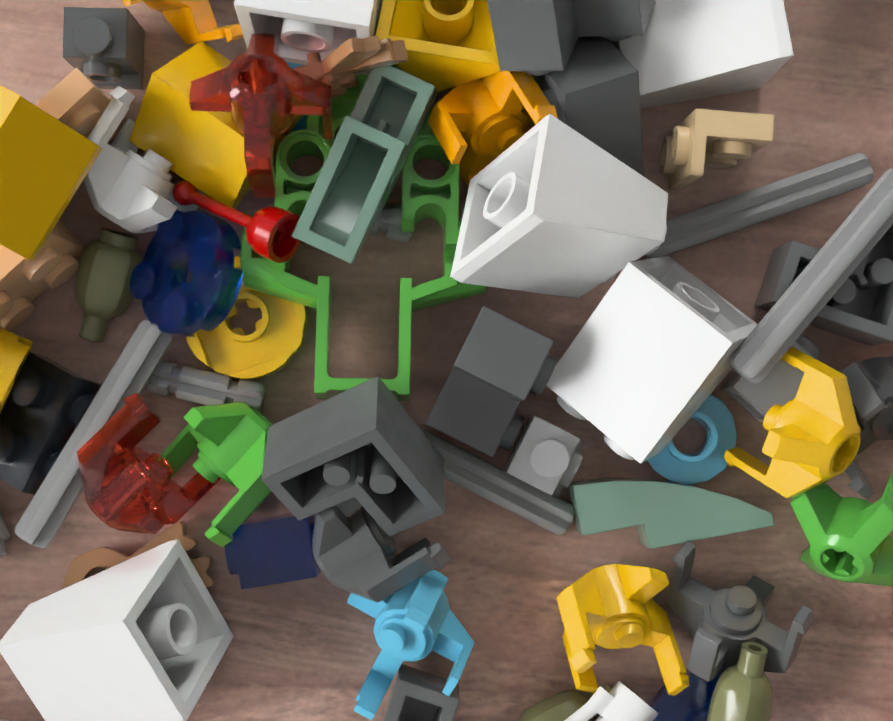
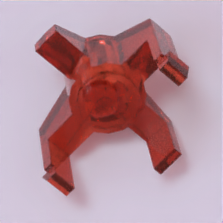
[189,33,333,198]
[77,393,222,534]

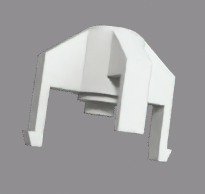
[83,86,206,234]

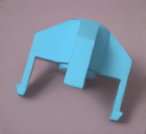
[346,569,475,721]

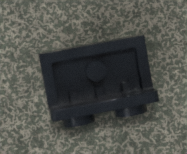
[0,352,102,495]

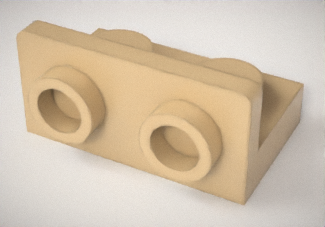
[660,109,775,190]

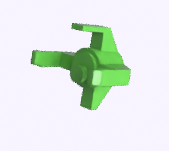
[152,401,273,547]
[790,471,893,587]

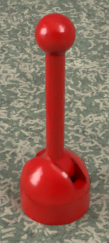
[172,181,301,263]

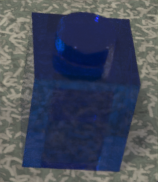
[225,513,321,590]

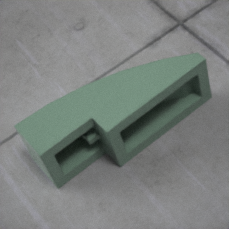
[292,65,438,264]
[568,478,774,549]

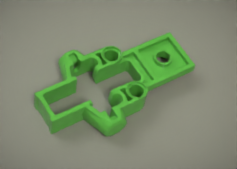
[240,64,488,401]

